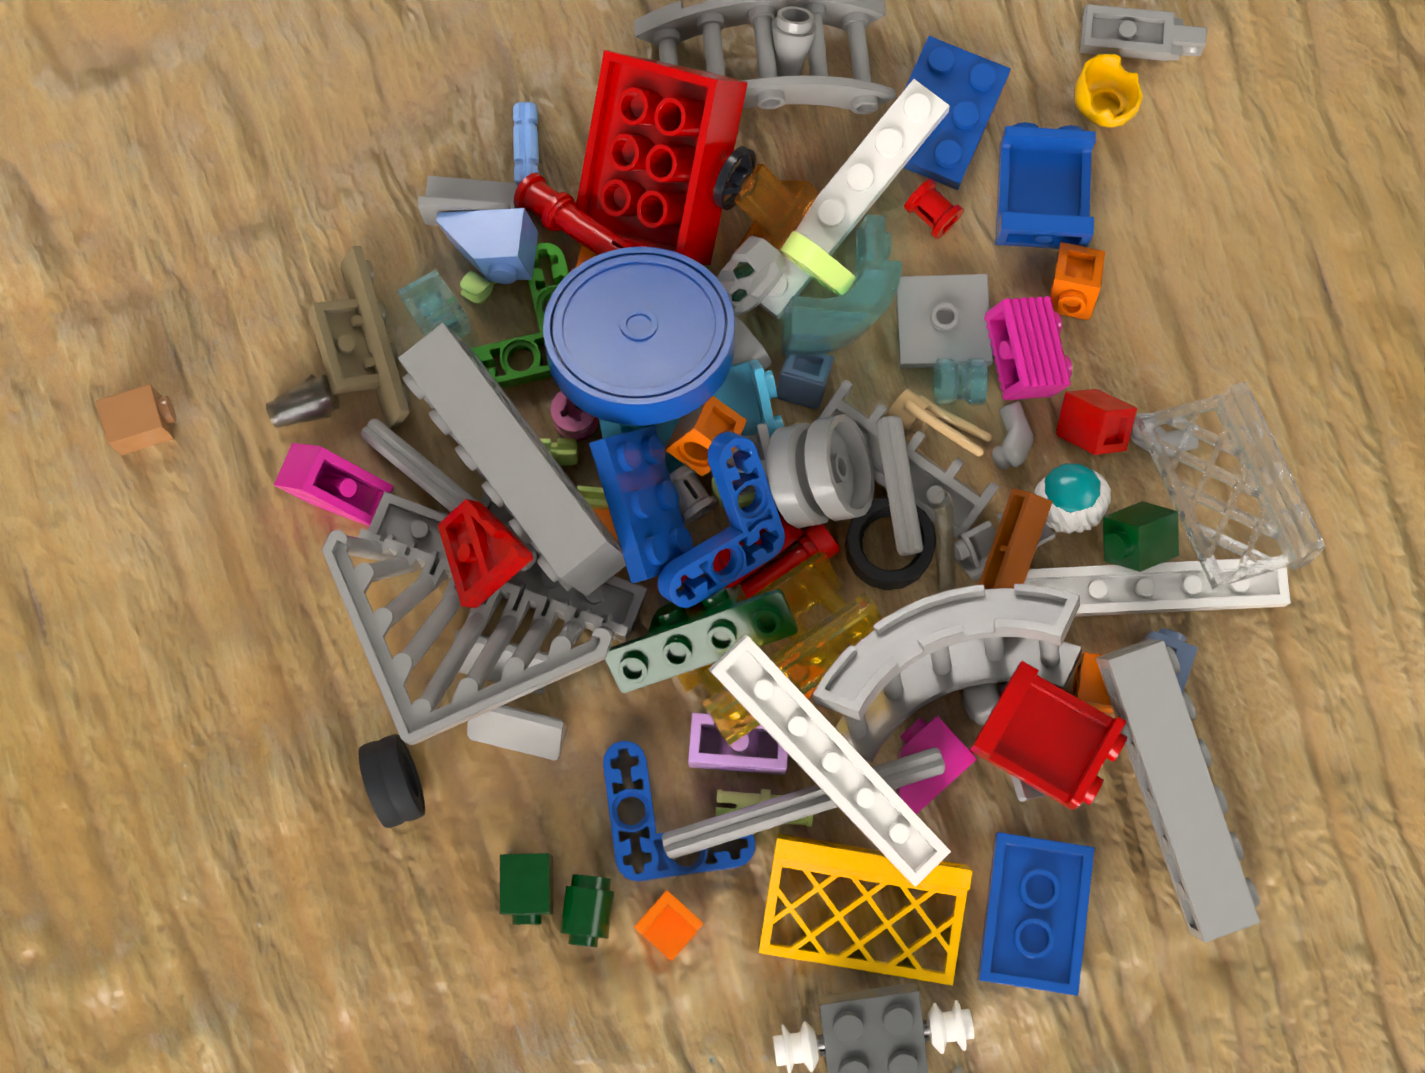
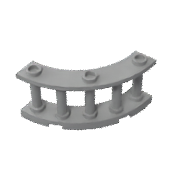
[633,0,896,114]
[813,584,1082,763]

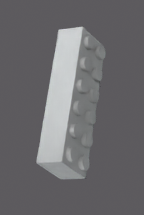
[398,322,626,596]

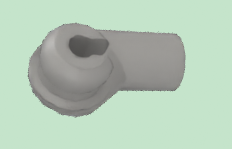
[992,402,1034,470]

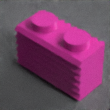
[984,296,1072,400]

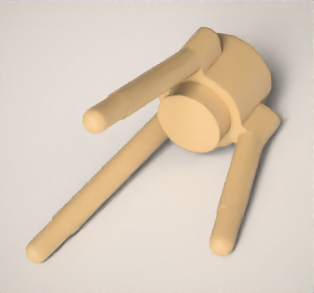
[886,388,992,457]

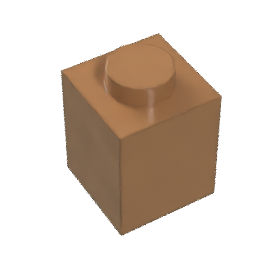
[96,384,177,455]

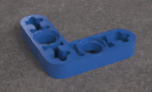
[657,431,785,608]
[603,741,755,882]

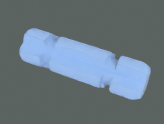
[513,102,539,185]

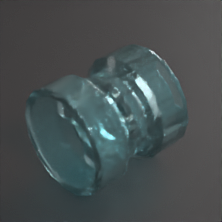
[933,358,988,405]

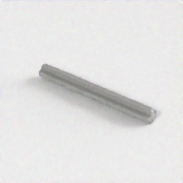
[361,419,539,571]

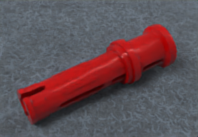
[513,172,635,256]

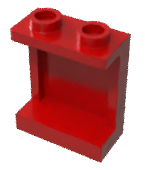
[970,661,1128,810]

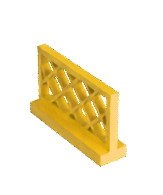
[759,833,973,986]

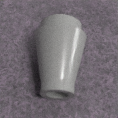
[772,6,817,77]

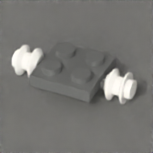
[773,983,974,1073]

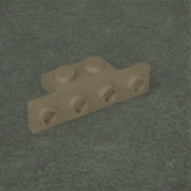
[309,246,411,429]

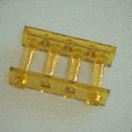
[677,550,882,746]

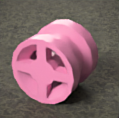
[550,391,599,441]

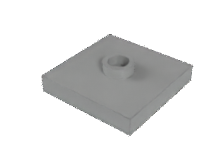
[895,274,993,369]

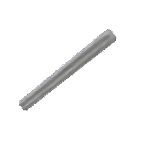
[662,747,946,859]

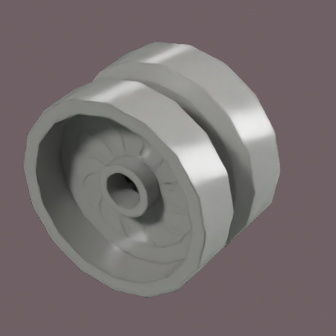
[767,414,874,529]

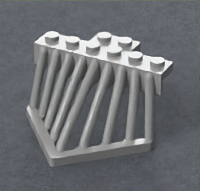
[322,491,648,745]

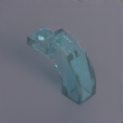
[782,214,902,356]

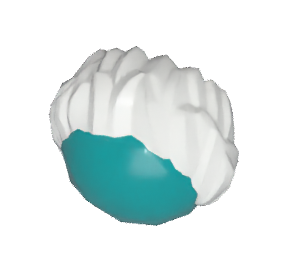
[1034,463,1111,534]

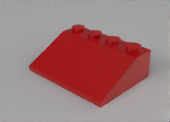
[576,50,748,265]

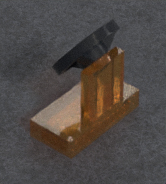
[713,146,820,252]

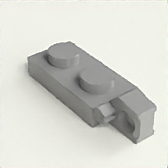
[1079,4,1207,61]

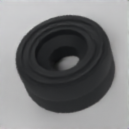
[358,734,425,828]

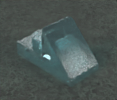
[397,269,472,338]

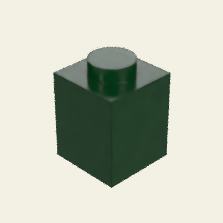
[1103,501,1179,572]
[500,853,553,925]

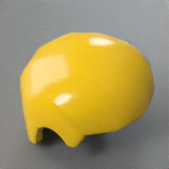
[1074,54,1143,128]

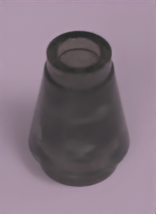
[266,374,340,428]

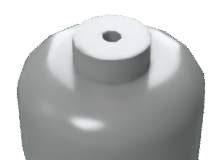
[961,682,1007,726]

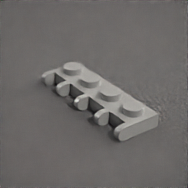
[818,380,1000,539]

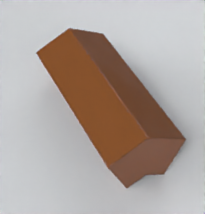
[978,488,1053,589]

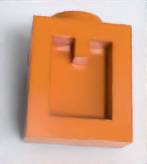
[1049,242,1105,320]

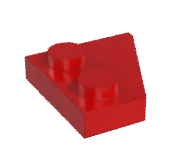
[438,499,533,608]

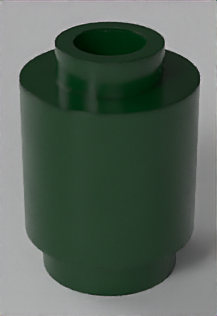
[560,874,614,948]

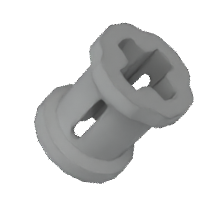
[669,465,719,525]

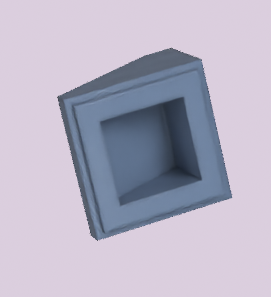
[777,345,834,409]

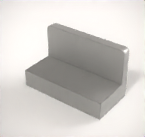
[417,176,518,226]

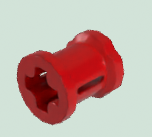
[904,178,964,239]

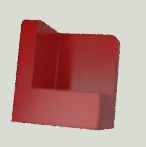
[1056,389,1137,455]

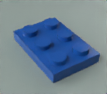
[903,36,1011,190]
[589,425,693,583]
[977,832,1095,996]

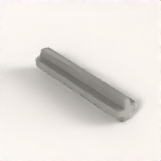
[876,416,923,556]

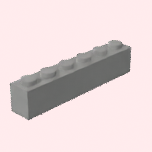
[1096,639,1260,943]

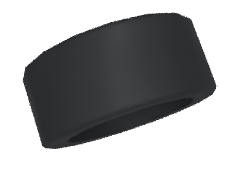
[845,497,936,590]

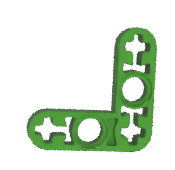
[471,243,569,388]

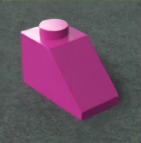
[274,443,394,527]
[896,715,977,814]

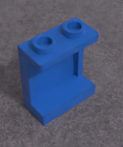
[995,122,1096,249]

